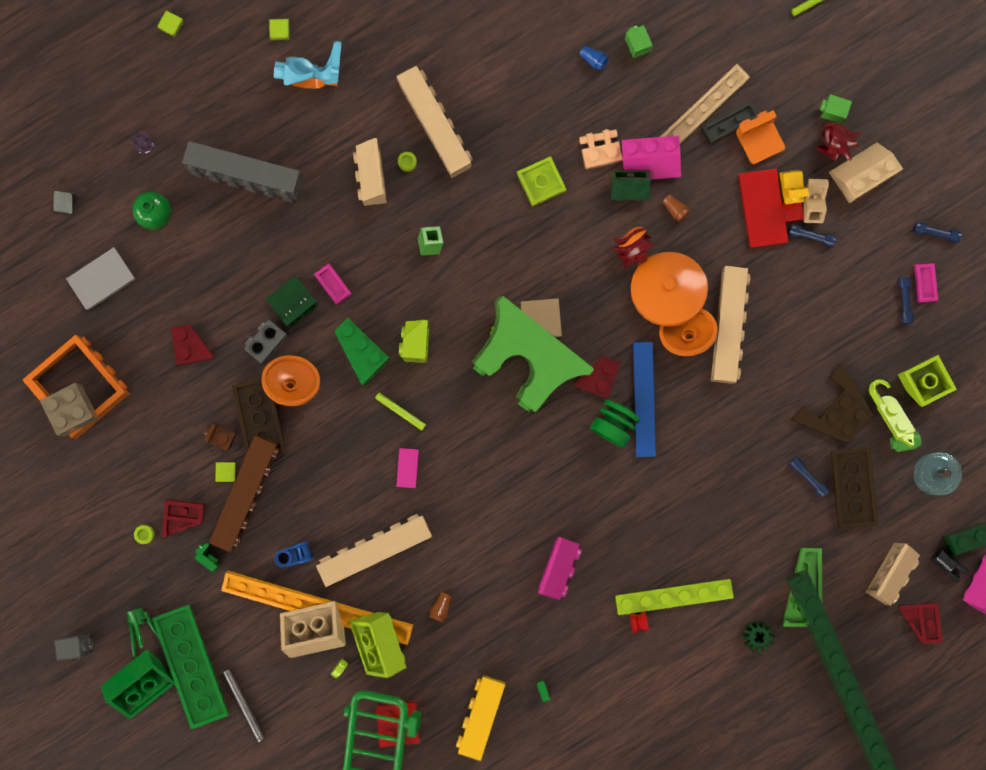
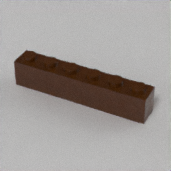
[209,434,280,552]

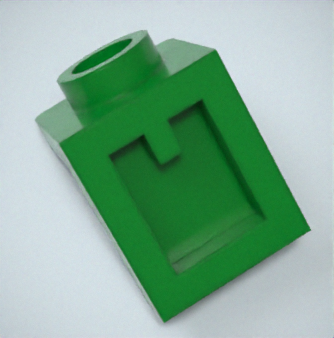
[194,542,220,572]

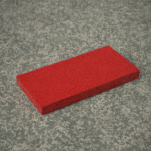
[738,168,788,249]

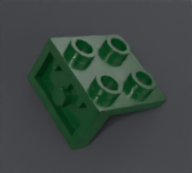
[266,276,319,329]

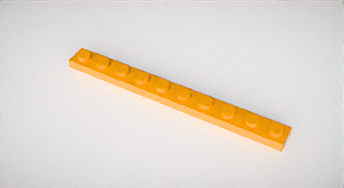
[221,571,413,645]

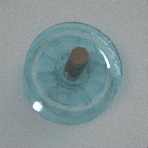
[913,452,962,495]

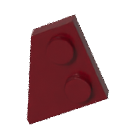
[573,356,620,399]
[162,499,205,537]
[899,603,943,644]

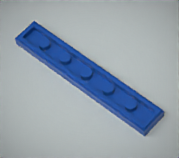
[633,342,656,457]

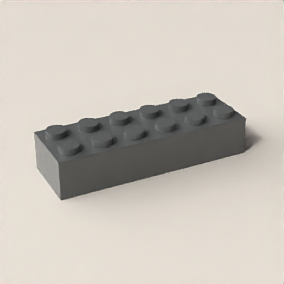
[182,141,305,202]

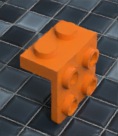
[735,110,785,164]

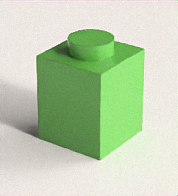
[625,25,653,59]
[820,94,852,124]
[418,226,443,256]

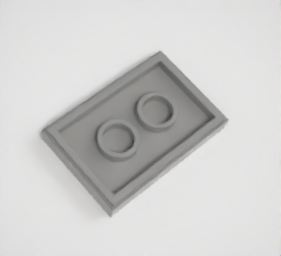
[66,247,136,311]

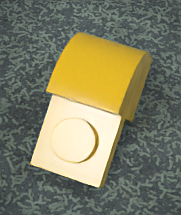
[779,170,809,204]

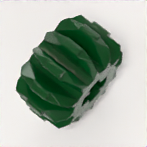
[741,620,775,654]

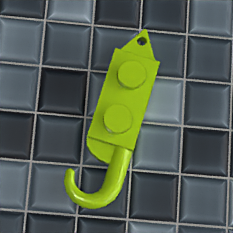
[869,379,916,447]

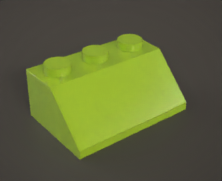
[349,612,406,678]

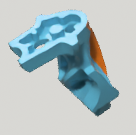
[274,41,341,88]

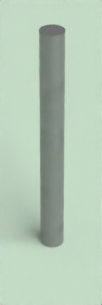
[223,669,265,742]

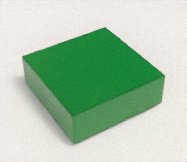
[536,679,550,702]

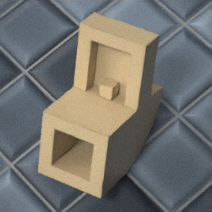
[802,179,829,223]

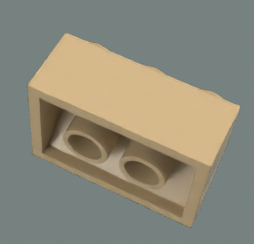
[353,138,387,206]
[829,143,903,204]
[866,543,920,606]
[280,601,346,658]

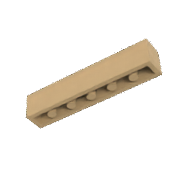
[397,66,473,178]
[711,266,750,384]
[316,514,433,587]

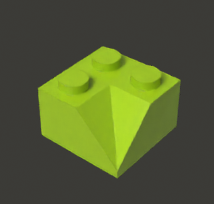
[399,320,430,363]
[897,355,957,407]

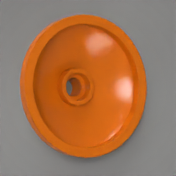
[659,309,718,356]
[262,355,320,406]

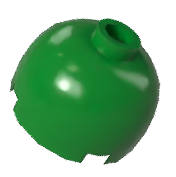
[132,191,172,230]

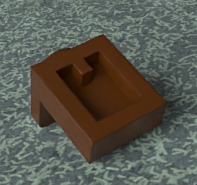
[204,423,236,451]

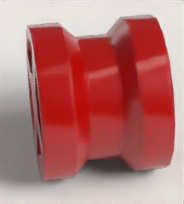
[630,612,649,633]

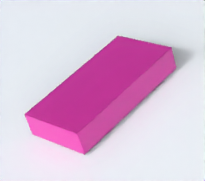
[314,263,352,305]
[914,263,938,303]
[396,448,419,488]

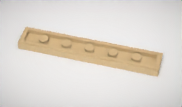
[660,64,750,144]

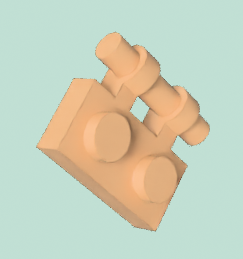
[579,129,623,169]

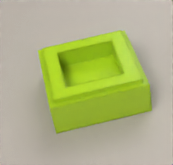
[157,11,184,37]
[269,19,290,40]
[215,462,236,482]

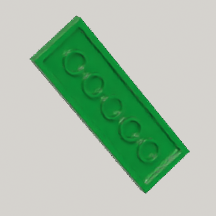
[152,604,230,730]

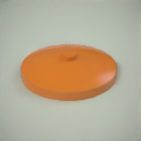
[631,252,708,326]

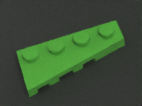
[782,548,822,627]

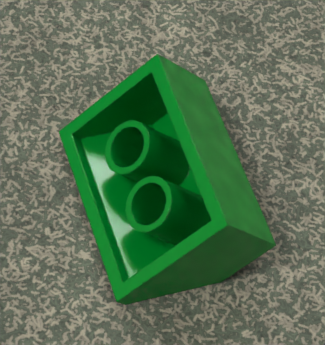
[100,650,175,720]

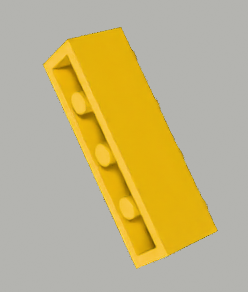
[456,675,505,761]

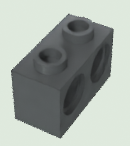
[244,320,289,365]
[55,634,94,660]

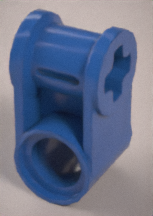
[275,541,314,567]

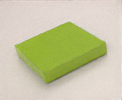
[517,156,567,207]

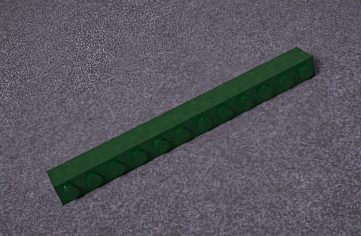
[785,570,897,770]

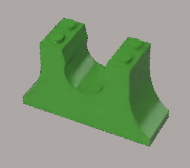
[471,296,594,412]

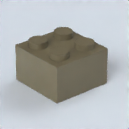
[40,383,99,437]

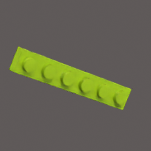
[615,579,734,615]

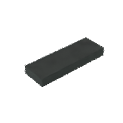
[701,101,758,145]

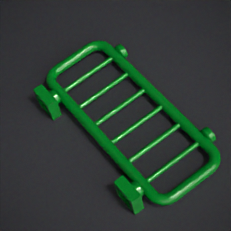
[343,691,422,770]

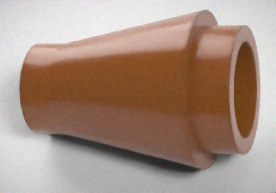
[663,194,690,222]
[429,592,451,623]

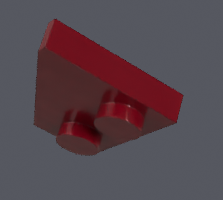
[171,324,214,366]

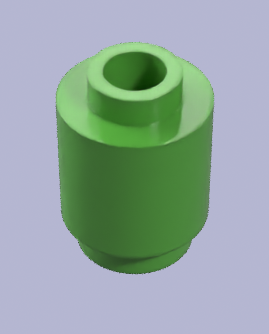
[890,431,921,452]

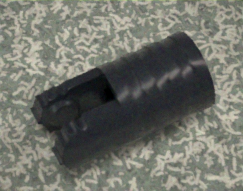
[931,547,970,583]

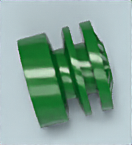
[589,400,641,448]

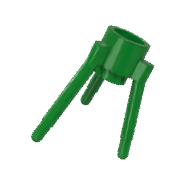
[127,608,159,658]

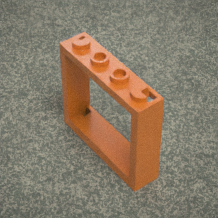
[23,335,130,439]

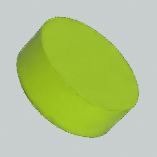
[398,152,417,172]
[134,525,155,544]
[330,658,348,678]

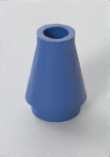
[580,46,609,71]

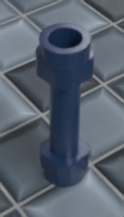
[913,222,962,243]
[788,224,836,247]
[898,277,914,324]
[789,456,829,498]

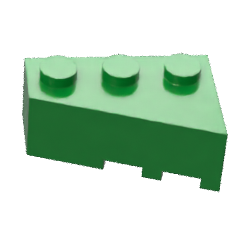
[334,318,390,387]

